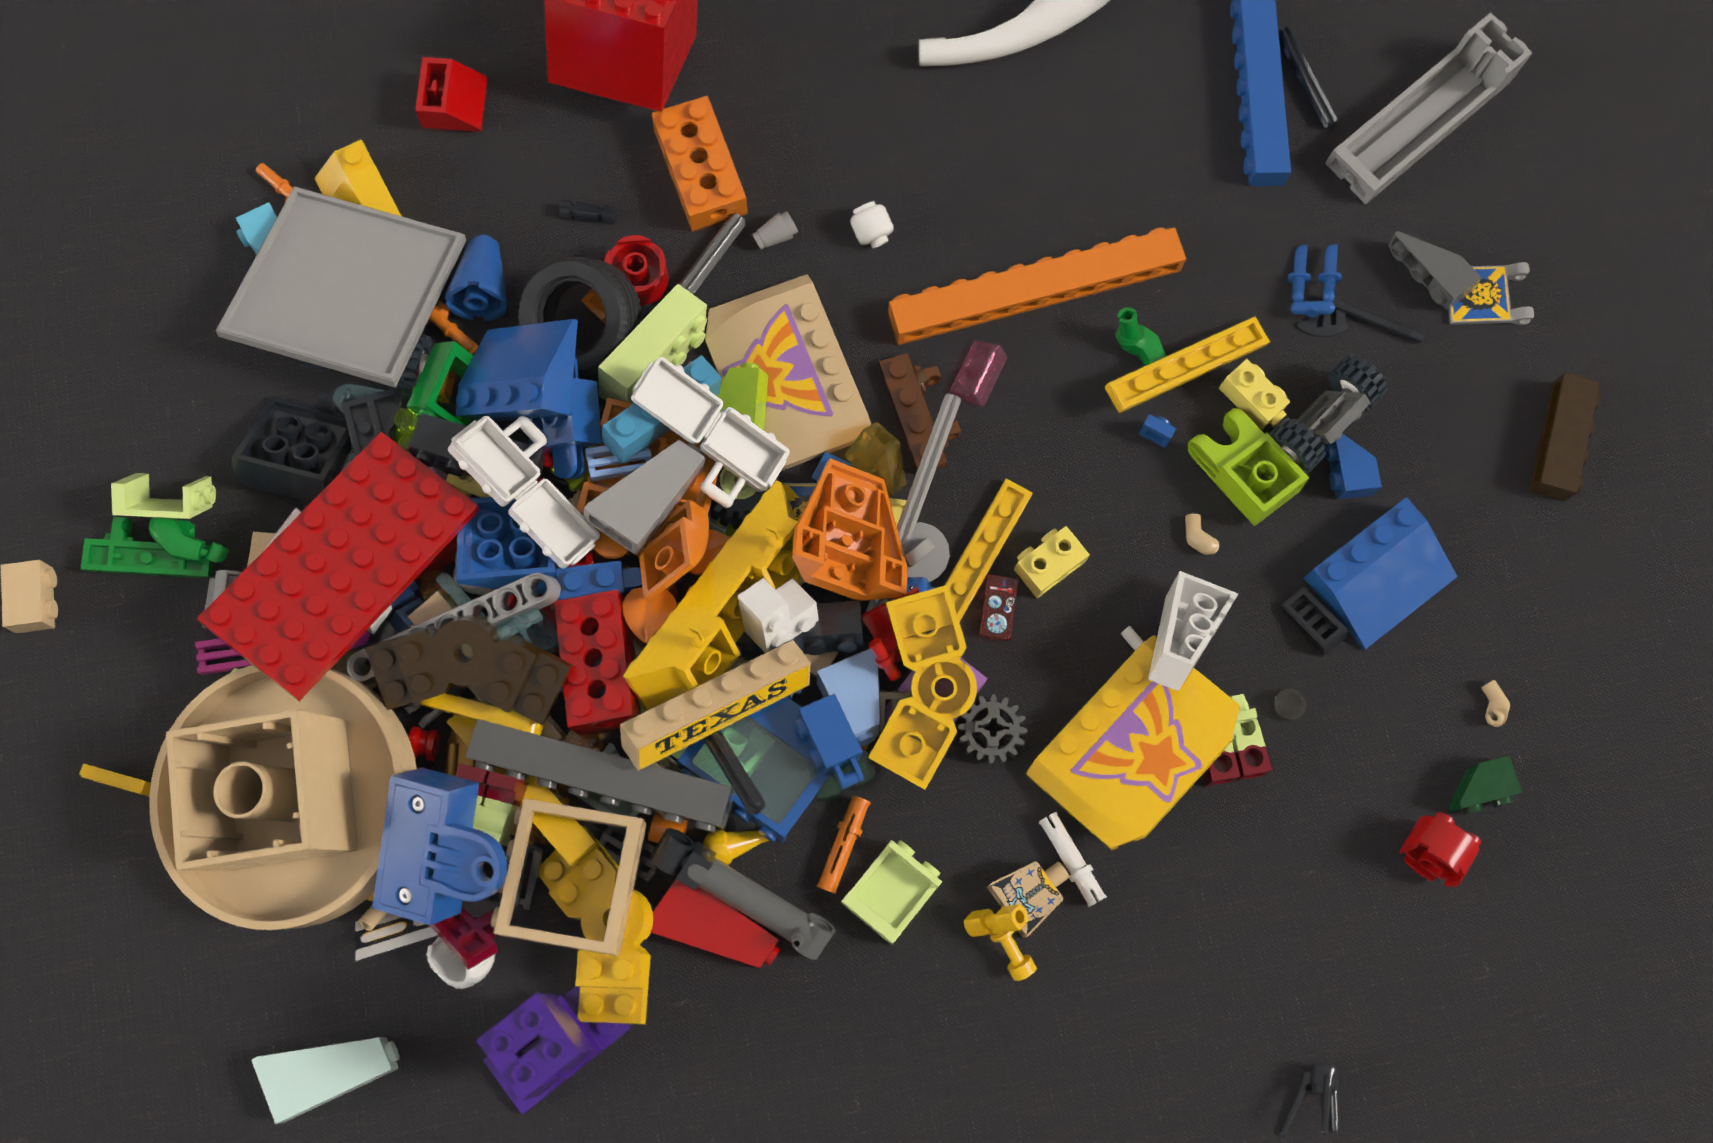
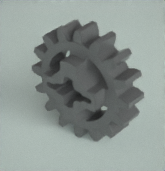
[957,694,1027,765]

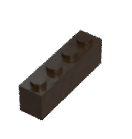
[1529,372,1601,502]

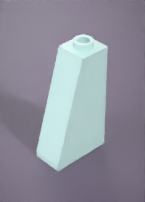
[252,1037,400,1124]

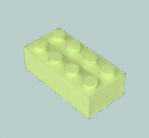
[598,284,707,404]

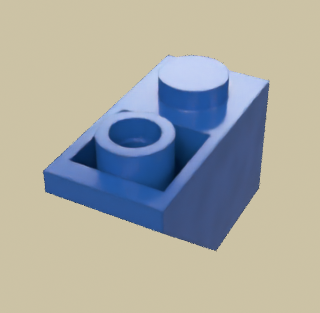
[1324,433,1382,500]

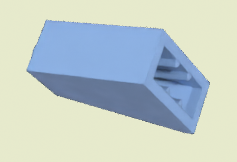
[816,648,880,747]

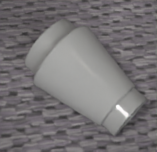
[752,211,798,250]

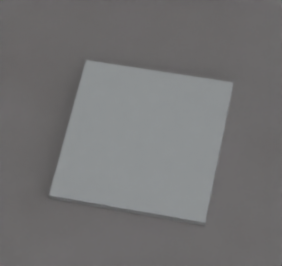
[216,187,466,387]

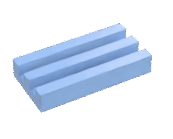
[585,445,651,482]

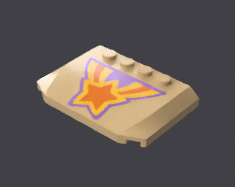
[705,274,874,471]

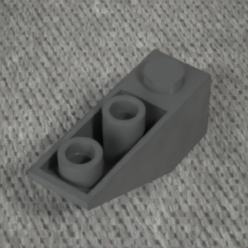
[1388,231,1482,310]

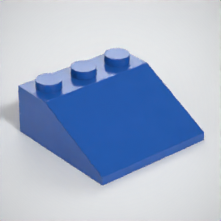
[456,497,560,594]

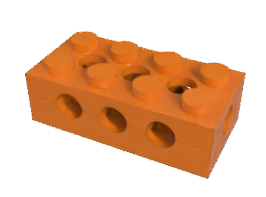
[651,95,748,232]

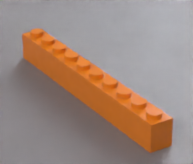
[888,227,1186,345]

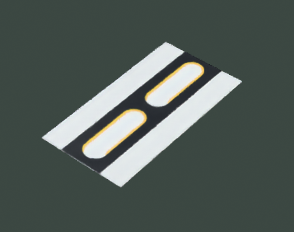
[355,913,437,961]

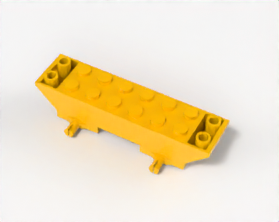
[623,480,804,711]

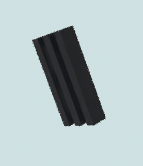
[599,825,658,883]
[498,839,544,910]

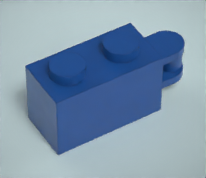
[556,561,643,601]
[795,693,864,790]

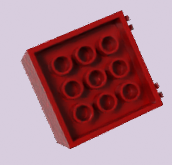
[544,0,698,112]

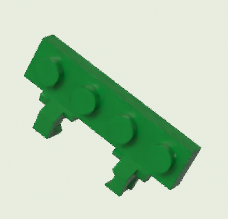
[81,517,214,579]

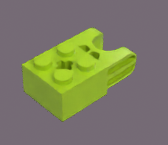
[1188,408,1309,527]

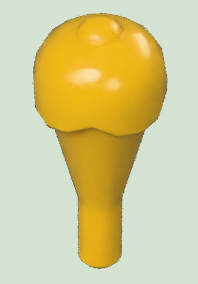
[703,829,769,865]

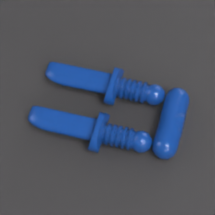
[1288,244,1342,317]

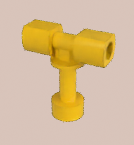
[964,904,1037,981]

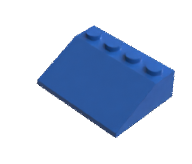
[456,319,578,421]
[1303,497,1458,650]

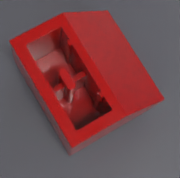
[415,57,488,132]

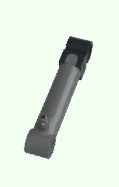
[649,828,836,960]

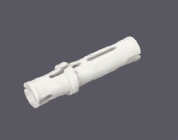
[1039,812,1107,907]

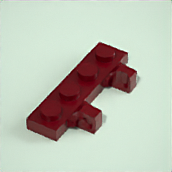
[430,906,498,970]

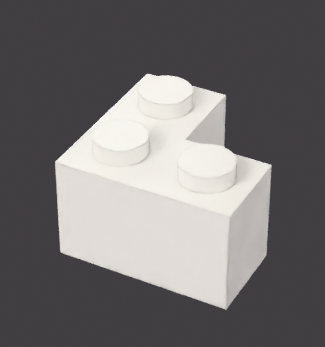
[738,578,819,653]

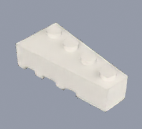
[1148,571,1238,691]

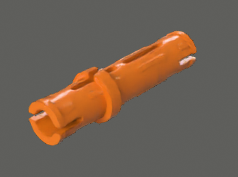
[817,795,871,894]

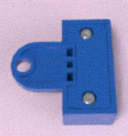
[372,768,507,925]

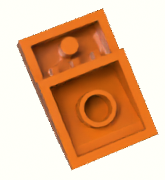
[639,499,709,602]

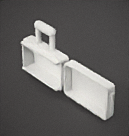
[631,357,790,508]
[448,415,600,569]

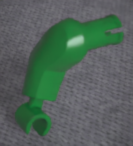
[1115,307,1167,366]
[149,517,229,563]

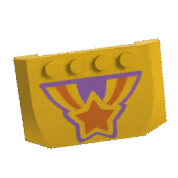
[1026,635,1240,850]

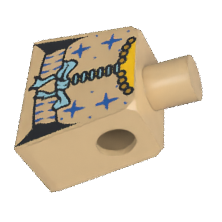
[987,861,1070,938]

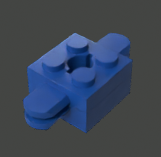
[529,358,602,479]

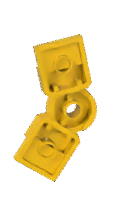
[868,585,977,789]
[538,825,653,1024]

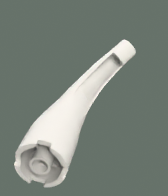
[919,0,1110,67]

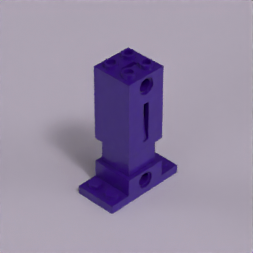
[477,986,632,1115]

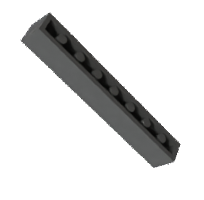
[466,719,735,832]

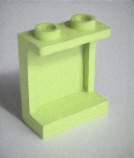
[841,840,942,945]

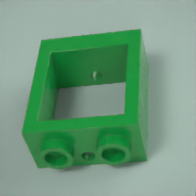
[406,341,477,426]

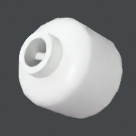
[850,201,894,248]

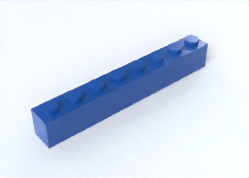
[1230,0,1291,186]

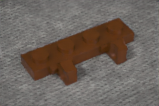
[879,353,961,471]

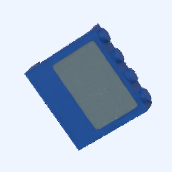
[677,697,832,844]

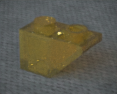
[845,422,906,497]

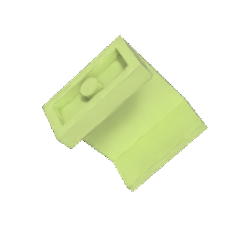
[111,473,216,519]

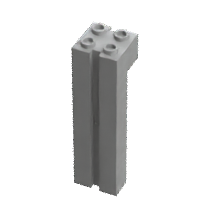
[1325,13,1532,204]

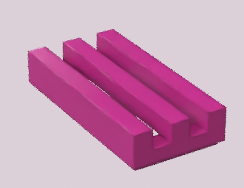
[195,639,252,675]

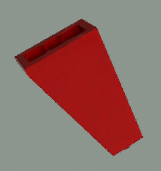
[651,879,780,969]

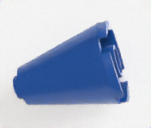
[445,235,507,322]

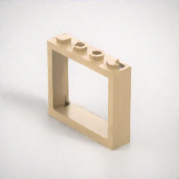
[491,798,646,957]

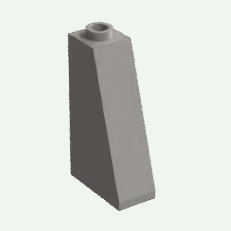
[584,440,705,556]

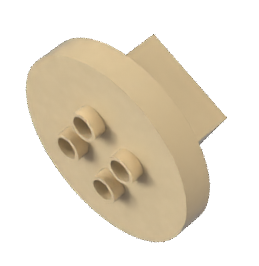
[150,665,417,930]

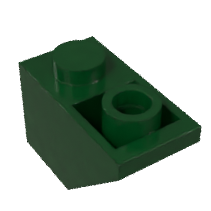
[1449,755,1522,815]

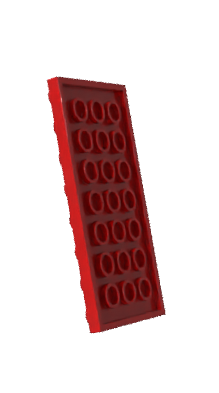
[197,432,479,702]

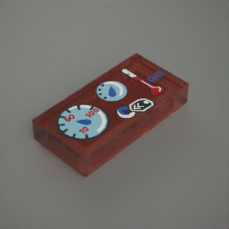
[979,575,1018,642]

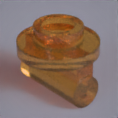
[418,570,455,601]

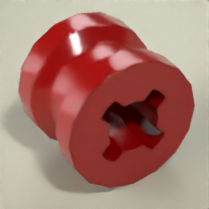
[408,726,441,762]

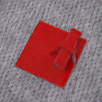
[861,587,920,681]

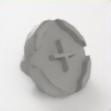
[904,522,950,582]

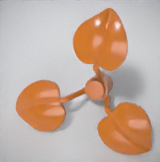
[593,526,730,644]

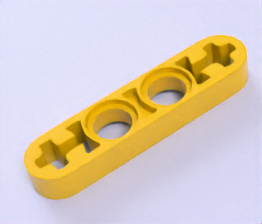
[419,693,544,736]

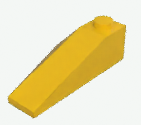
[314,139,402,217]

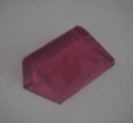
[950,340,1007,406]

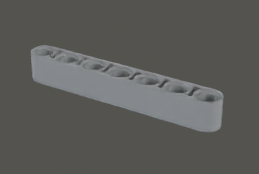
[347,573,561,682]

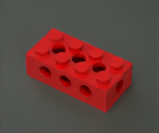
[554,589,641,735]

